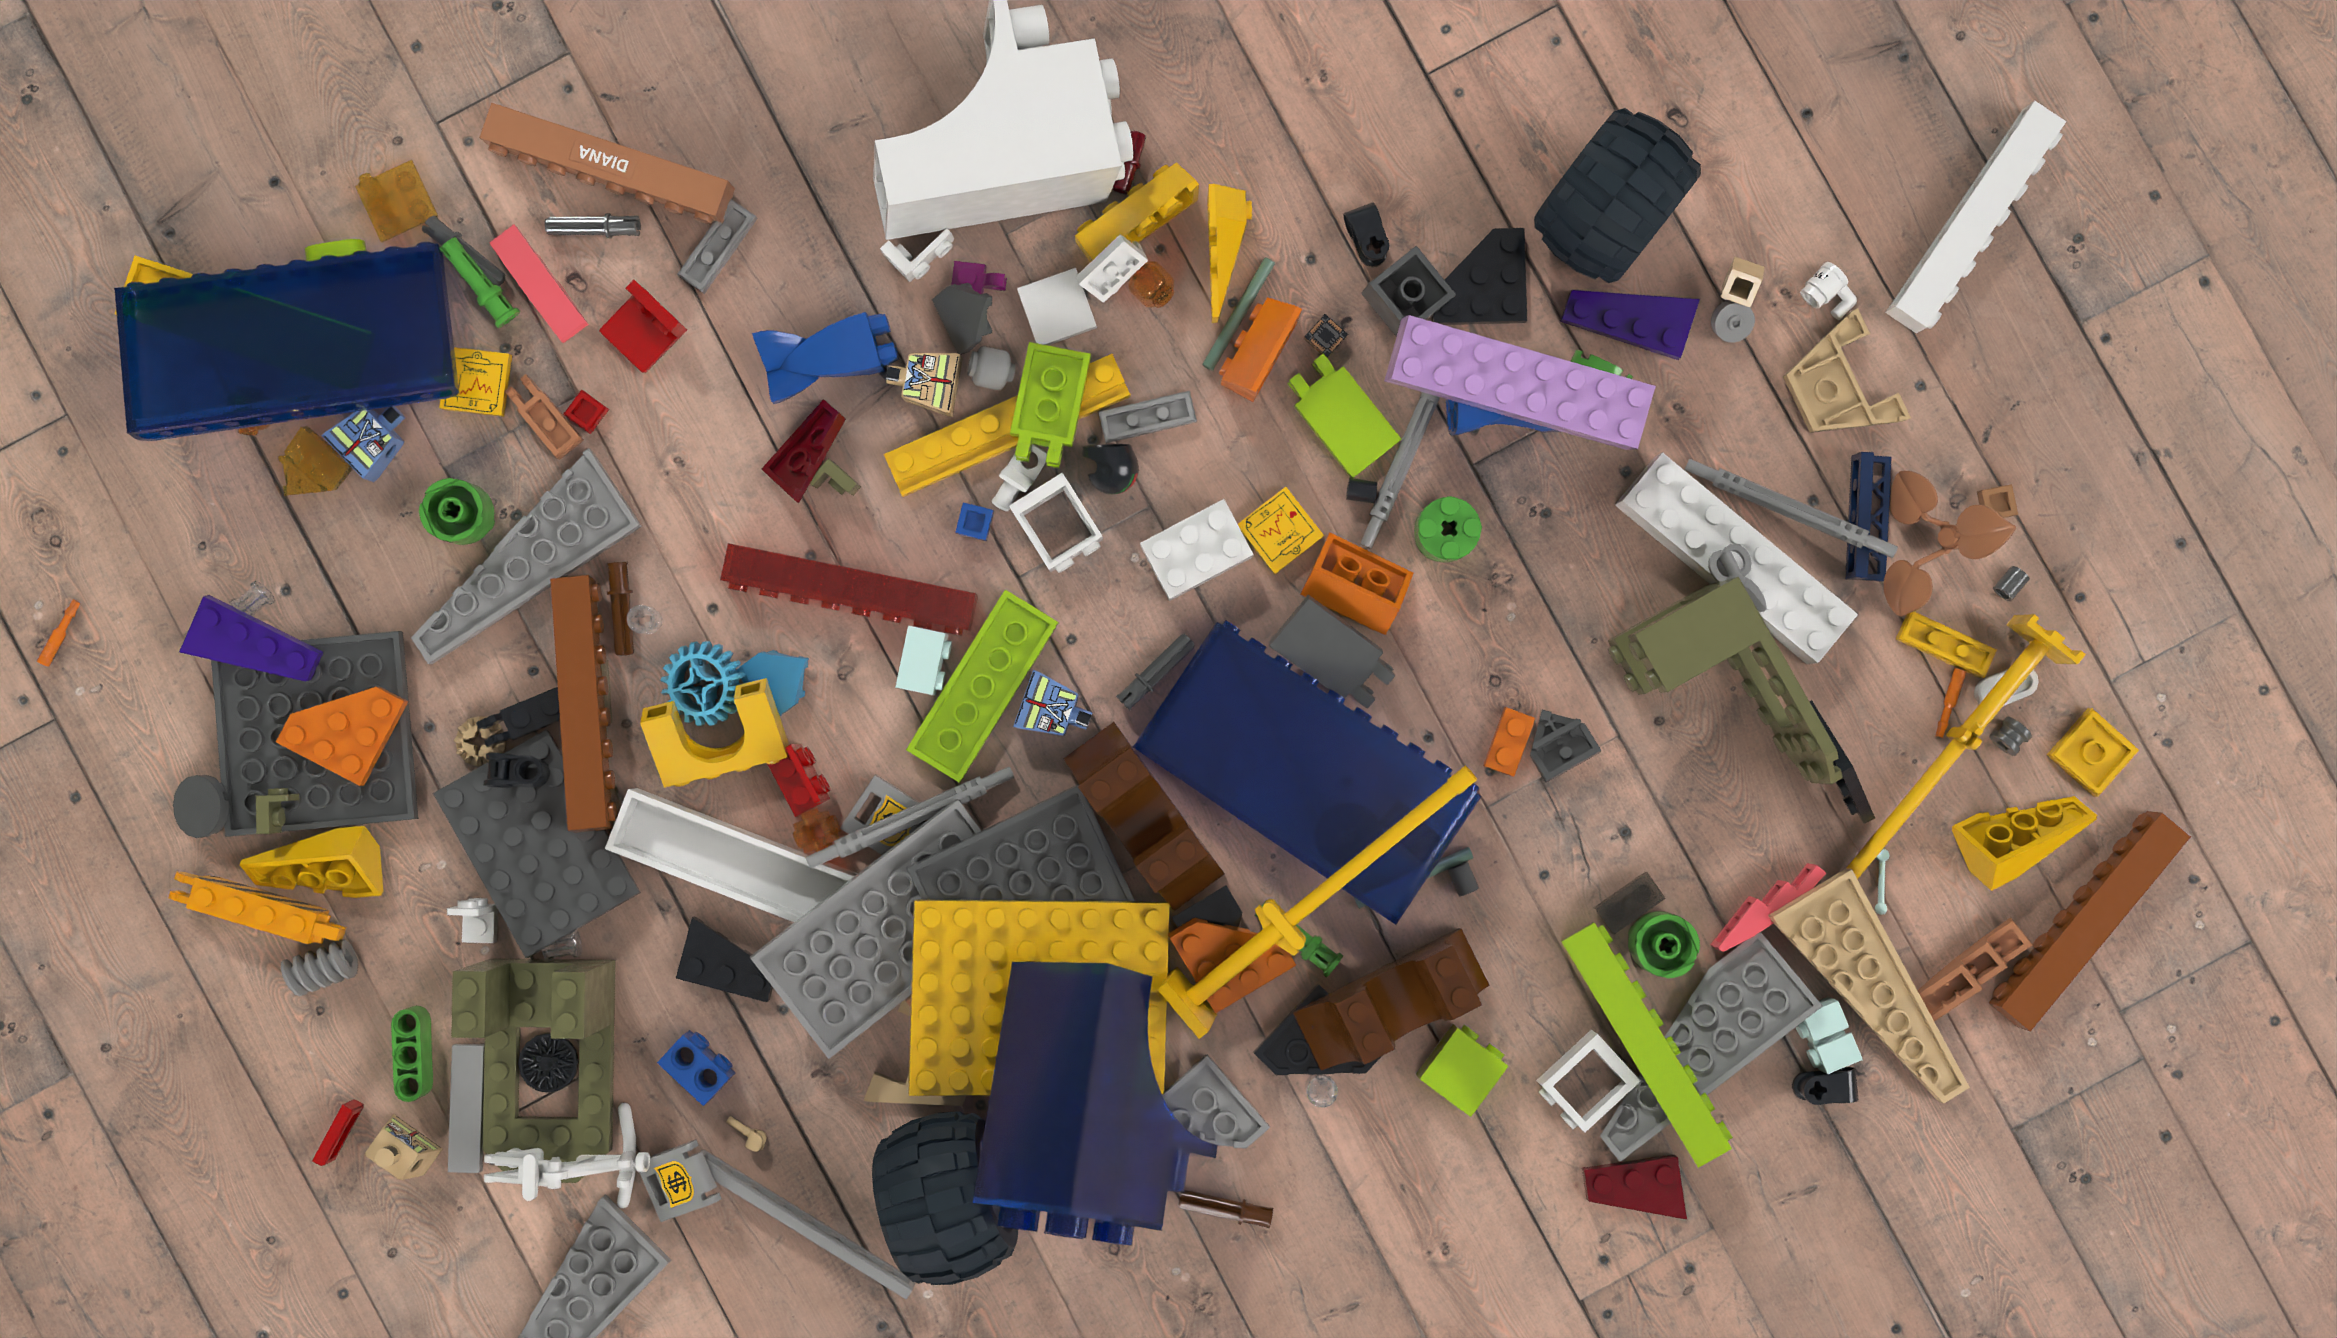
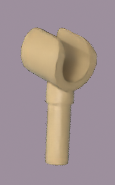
[726,1116,767,1152]

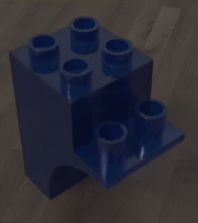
[973,962,1218,1246]

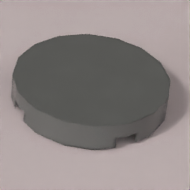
[173,775,229,838]

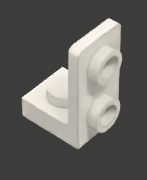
[880,229,954,282]
[447,898,498,943]

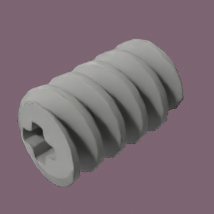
[281,939,358,996]

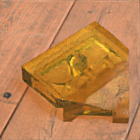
[278,426,353,496]

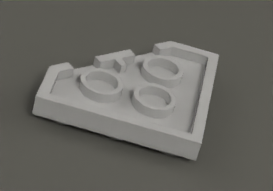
[1136,1054,1270,1149]

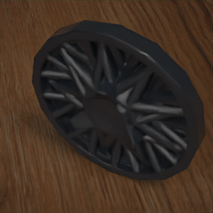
[518,1033,579,1093]

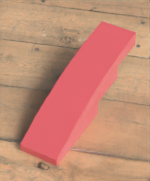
[489,224,589,343]
[1710,863,1826,952]

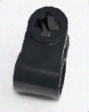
[1343,202,1390,267]
[483,753,550,788]
[1792,1067,1859,1105]

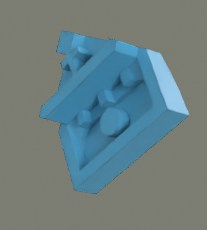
[736,650,809,716]

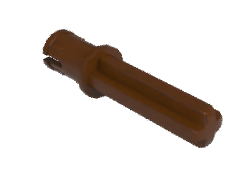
[607,562,634,656]
[1178,1190,1274,1229]

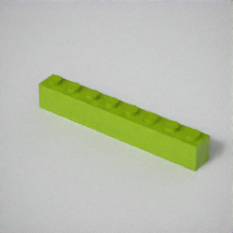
[1561,922,1733,1168]

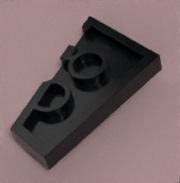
[676,916,773,1002]

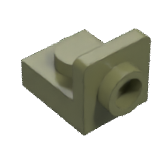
[810,458,861,496]
[256,788,299,834]

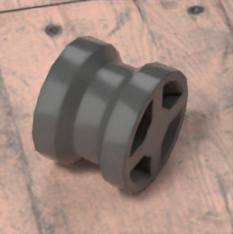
[1989,717,2032,756]

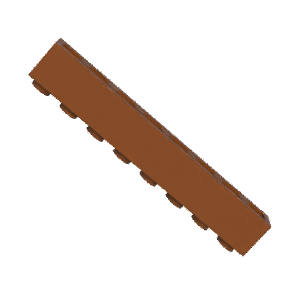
[550,575,618,833]
[1989,811,2191,1032]

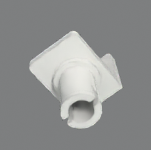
[992,444,1047,512]

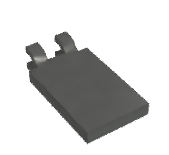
[1269,595,1395,709]

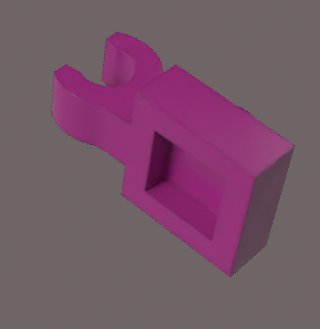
[951,261,1007,294]

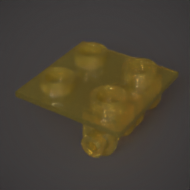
[355,160,438,242]

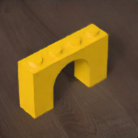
[640,678,789,788]

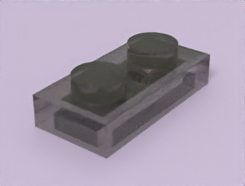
[1594,872,1666,935]

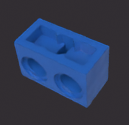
[657,1030,735,1106]

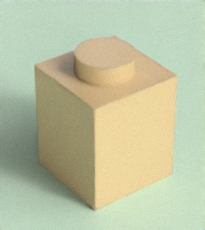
[1720,256,1764,307]

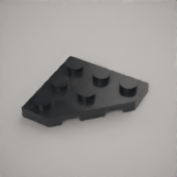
[1432,228,1527,325]
[1809,700,1875,824]
[1253,984,1382,1075]

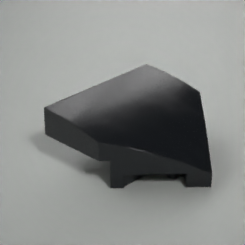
[1172,885,1243,927]

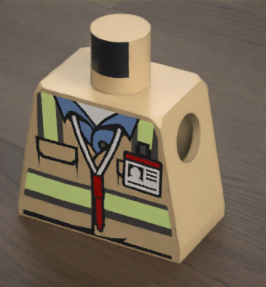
[886,353,963,417]
[365,1114,443,1180]

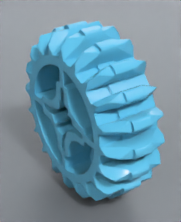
[660,641,746,726]

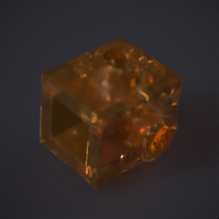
[793,808,841,853]

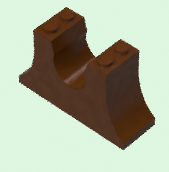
[1063,722,1225,911]
[1292,928,1490,1071]

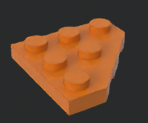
[276,687,409,786]
[1168,918,1296,1014]

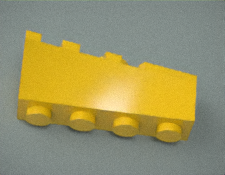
[1075,162,1199,262]

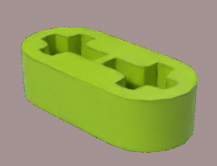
[305,239,367,267]

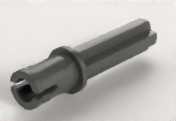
[545,213,641,238]
[422,215,505,286]
[1116,634,1195,711]

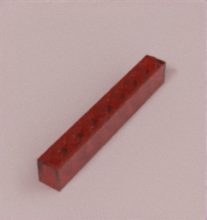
[720,543,978,636]

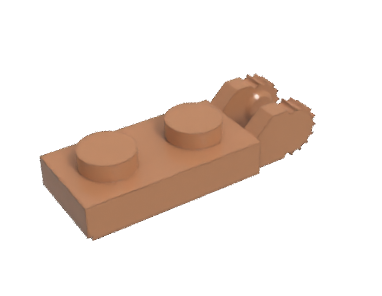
[505,374,584,460]

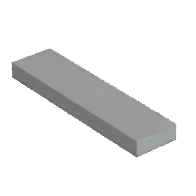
[448,1044,485,1173]

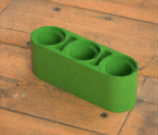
[391,1005,433,1102]

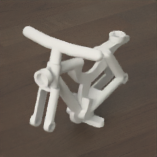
[484,1103,650,1208]

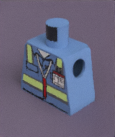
[321,405,405,482]
[1013,670,1093,736]

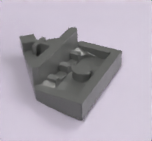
[932,283,992,355]
[1530,709,1601,783]

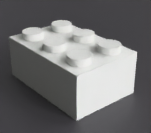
[1140,499,1254,601]

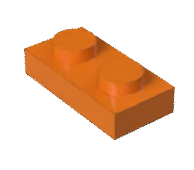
[1483,707,1535,777]

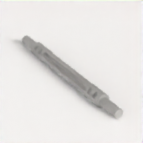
[1360,392,1440,549]
[1685,459,1898,558]
[805,767,1014,869]

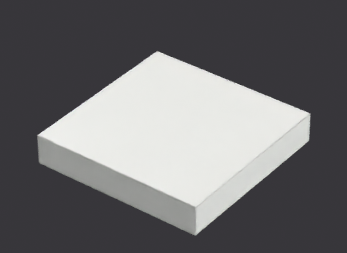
[1017,268,1097,345]

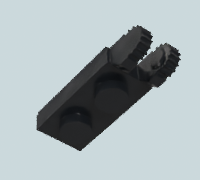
[476,687,560,748]

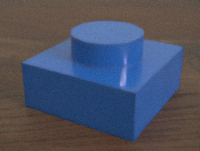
[955,502,994,541]

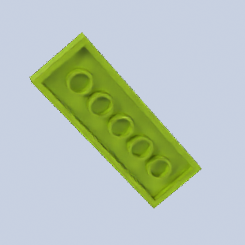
[906,589,1059,783]

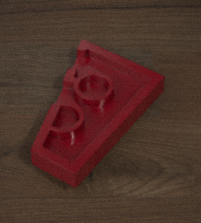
[762,399,846,503]
[1582,1154,1687,1220]

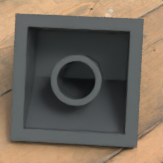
[1361,246,1456,337]

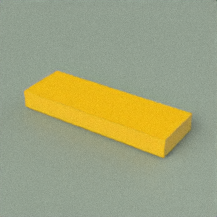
[1896,611,1997,678]

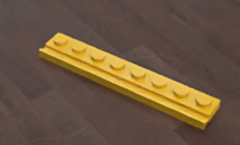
[884,354,1131,497]

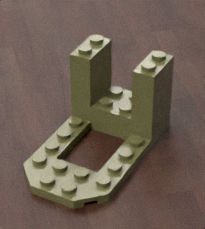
[1608,577,1842,784]
[451,959,616,1183]

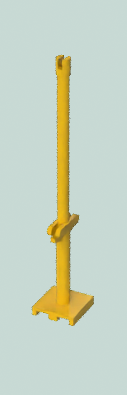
[1846,614,2086,880]
[1158,765,1477,1039]

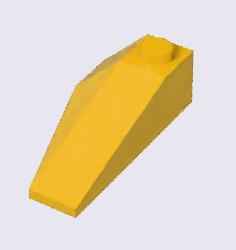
[1207,184,1252,323]
[1952,796,2097,891]
[239,826,384,898]

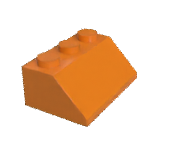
[1219,297,1302,402]
[1300,532,1414,635]

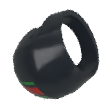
[1082,444,1139,495]

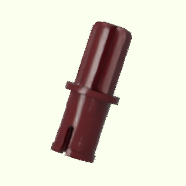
[1112,130,1146,195]

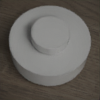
[1711,300,1755,342]

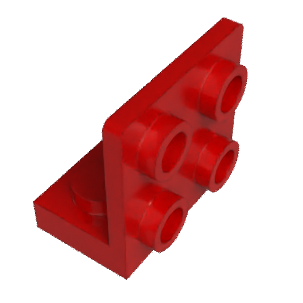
[599,279,687,373]
[767,744,831,817]

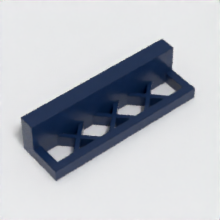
[1845,452,1892,582]

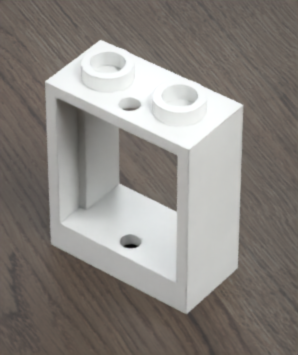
[1009,473,1103,573]
[1536,1030,1640,1132]

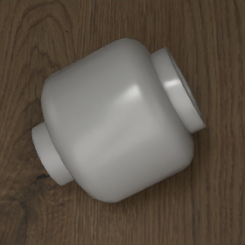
[967,346,1016,390]

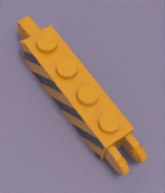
[168,871,347,944]

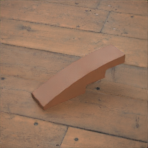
[1917,917,2033,1021]

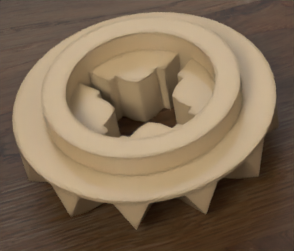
[454,716,506,766]

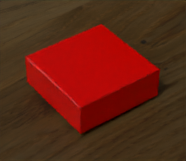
[563,389,609,434]

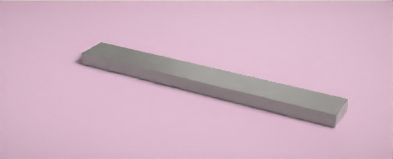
[700,1150,916,1300]

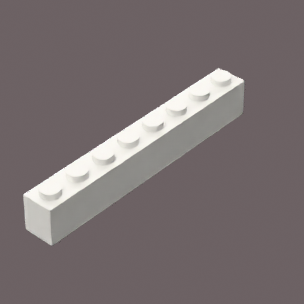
[1885,101,2066,333]

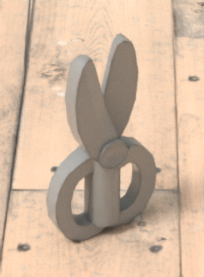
[1708,544,1767,612]

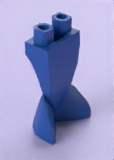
[752,312,899,404]
[1446,399,1561,436]

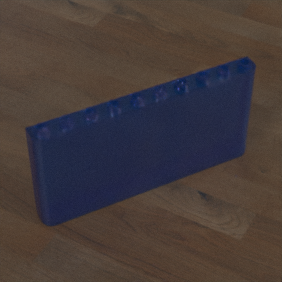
[114,242,459,441]
[1133,620,1482,925]

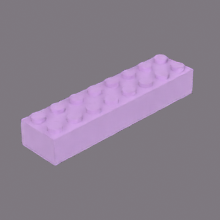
[1384,315,1656,450]

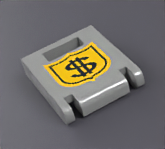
[840,774,926,855]
[640,1139,722,1222]

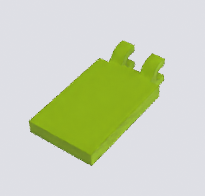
[1010,342,1091,469]
[1287,353,1402,478]

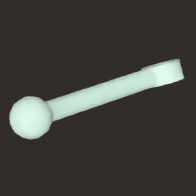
[1874,849,1890,915]

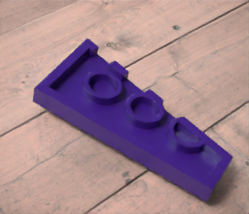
[1560,290,1700,360]
[179,595,324,682]

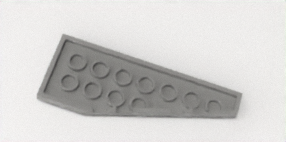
[1600,932,1823,1162]

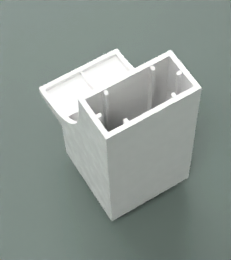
[873,0,1133,240]

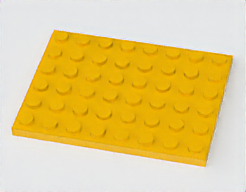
[908,900,1169,1096]

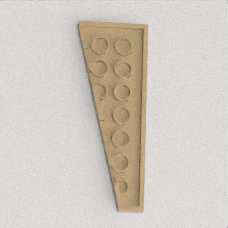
[1768,868,1970,1104]

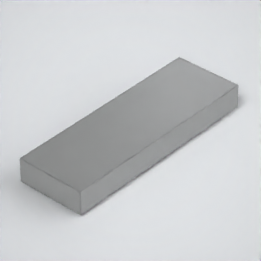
[677,199,758,294]
[1099,391,1197,444]

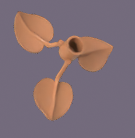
[1884,471,2016,617]

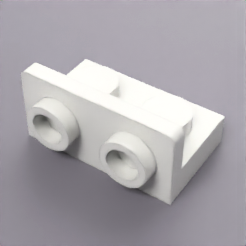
[1076,234,1148,303]

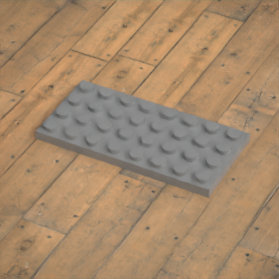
[750,799,981,1059]

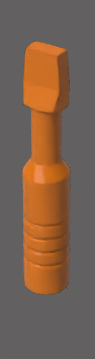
[37,599,80,667]
[1935,668,1967,738]

